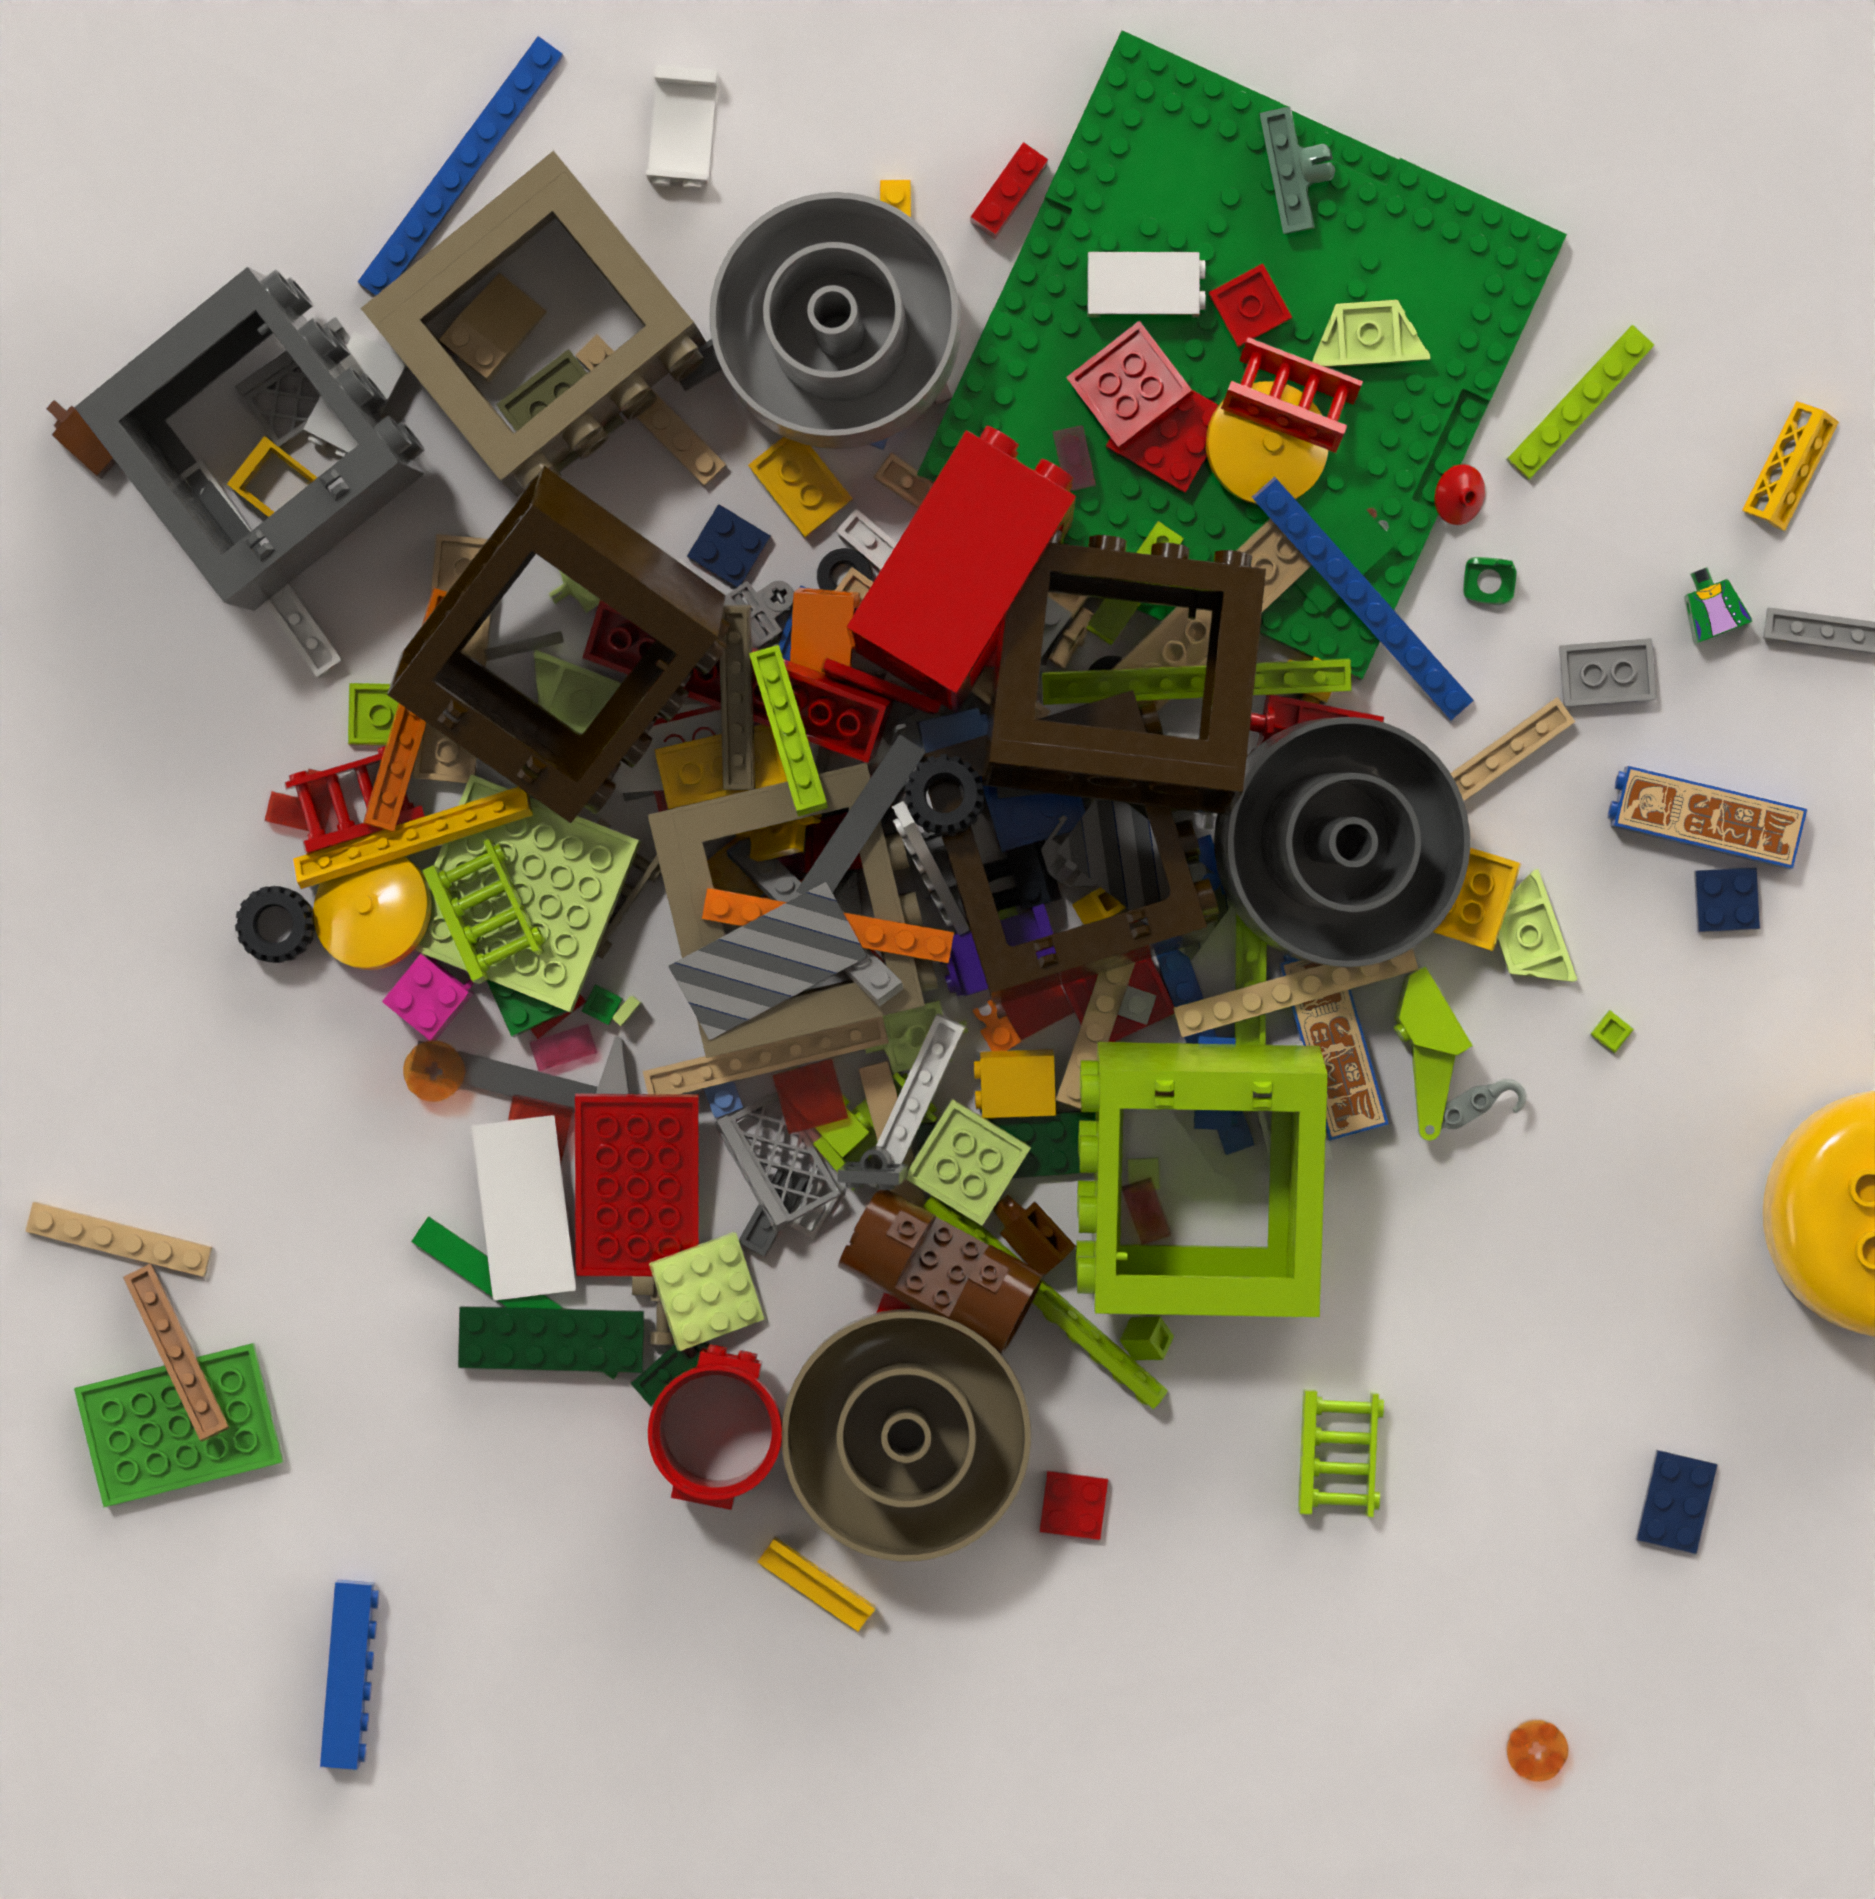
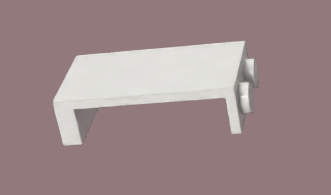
[646,65,718,189]
[1087,252,1205,318]
[303,332,409,458]

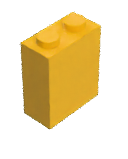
[974,1049,1056,1118]

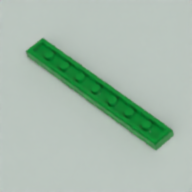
[411,1216,619,1380]

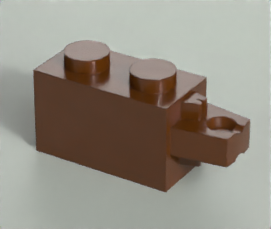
[46,400,116,479]
[993,1195,1076,1275]

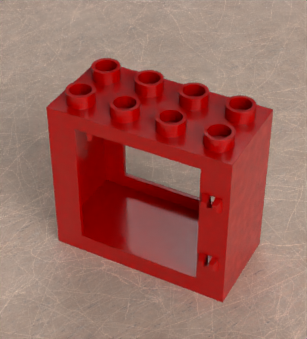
[846,425,1076,713]

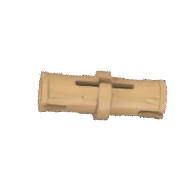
[1048,607,1094,669]

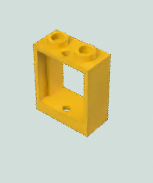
[227,436,318,517]

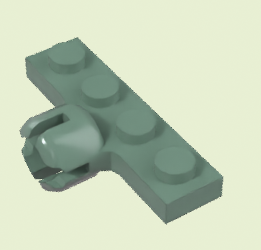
[1260,106,1335,235]

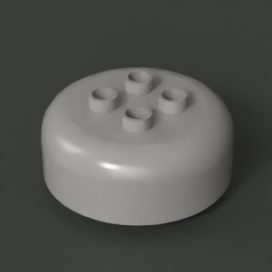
[710,192,961,449]

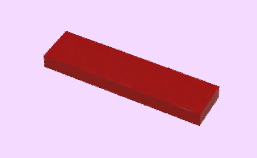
[820,658,942,715]

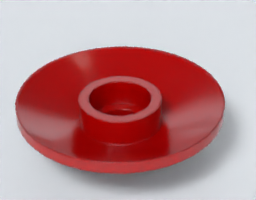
[1435,464,1485,525]

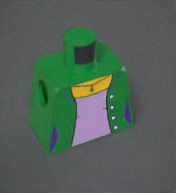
[1684,567,1753,645]

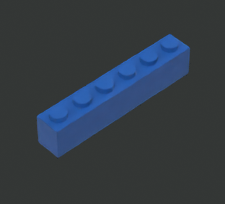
[320,1579,379,1770]

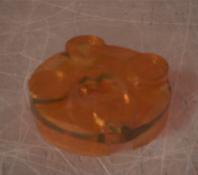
[403,1040,465,1102]
[1506,1719,1568,1782]

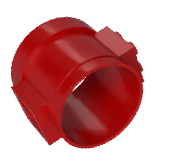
[648,1344,782,1510]

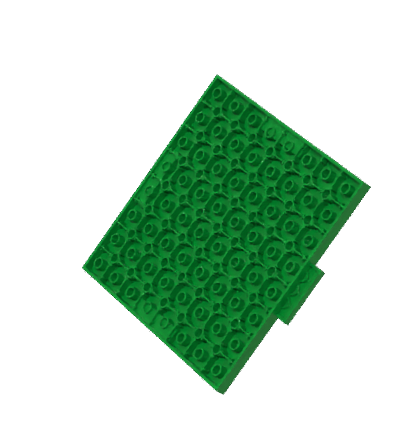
[917,30,1567,681]

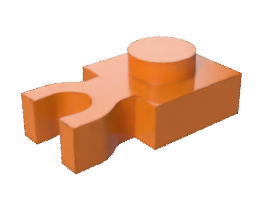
[972,999,1022,1051]

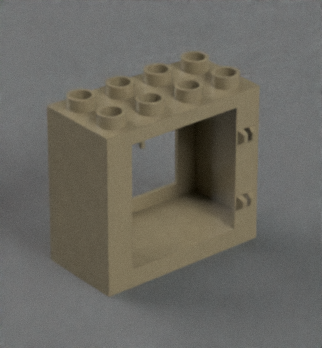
[360,150,706,497]
[648,762,938,1058]

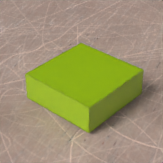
[1590,1010,1634,1053]

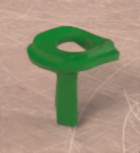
[1463,557,1517,605]

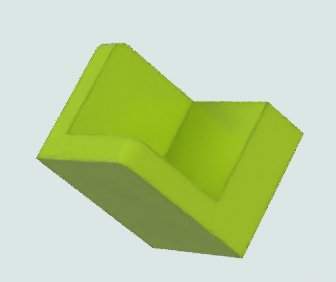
[1119,1316,1174,1360]

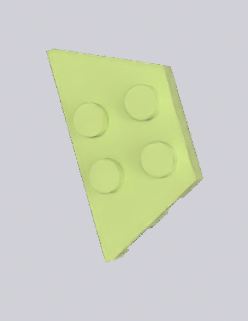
[1312,300,1430,368]
[534,649,621,734]
[1497,869,1577,982]

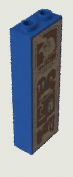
[1607,766,1807,870]
[1278,955,1389,1141]

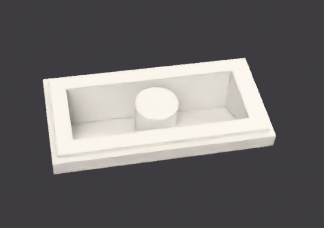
[788,1169,845,1239]

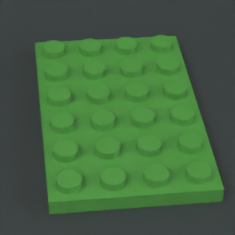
[74,1343,284,1508]

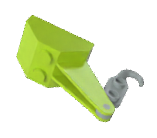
[1393,966,1527,1141]

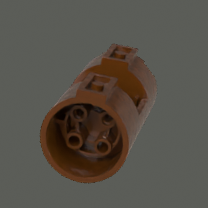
[838,1189,1045,1355]

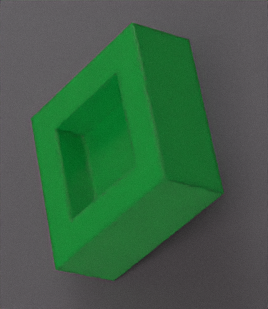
[581,984,623,1025]

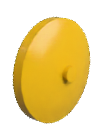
[1206,381,1328,505]
[313,856,432,970]

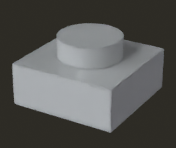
[1118,986,1157,1025]

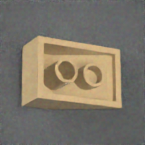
[439,273,547,383]

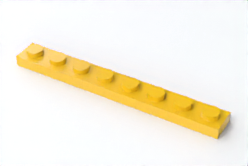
[293,787,533,889]

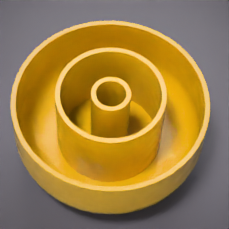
[1762,1091,1875,1337]

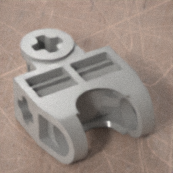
[724,580,794,649]

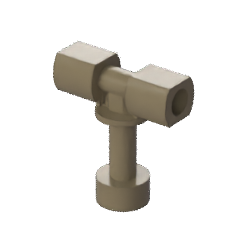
[632,1276,675,1345]

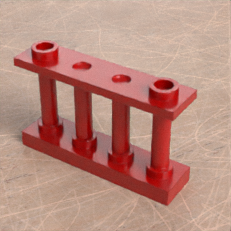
[1221,338,1363,453]
[284,746,425,854]

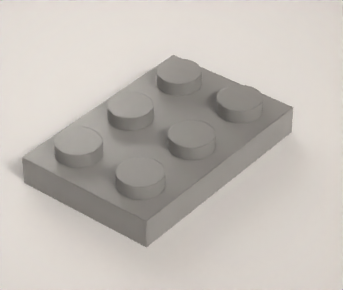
[1559,638,1656,707]

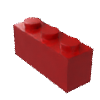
[970,142,1048,239]

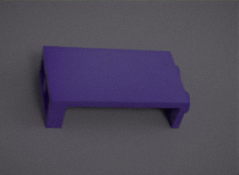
[940,904,1056,999]

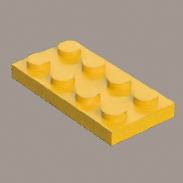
[654,724,787,810]

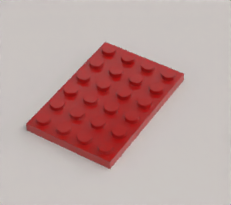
[575,1093,699,1276]

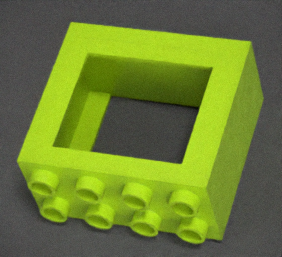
[1076,1042,1328,1317]

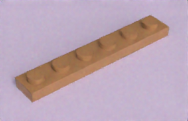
[123,1263,230,1442]

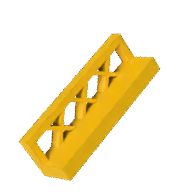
[1742,401,1839,531]
[757,1536,876,1632]

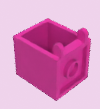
[382,954,475,1041]

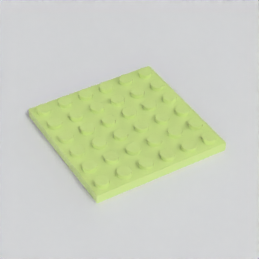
[414,774,641,1013]

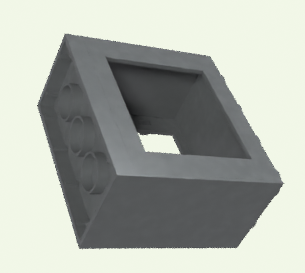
[74,267,425,611]

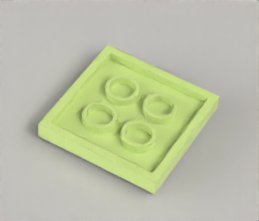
[906,1099,1031,1226]
[649,1232,764,1351]

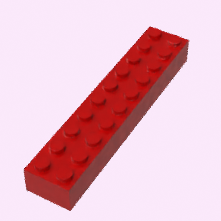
[582,600,894,763]

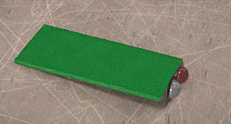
[1294,508,1397,613]

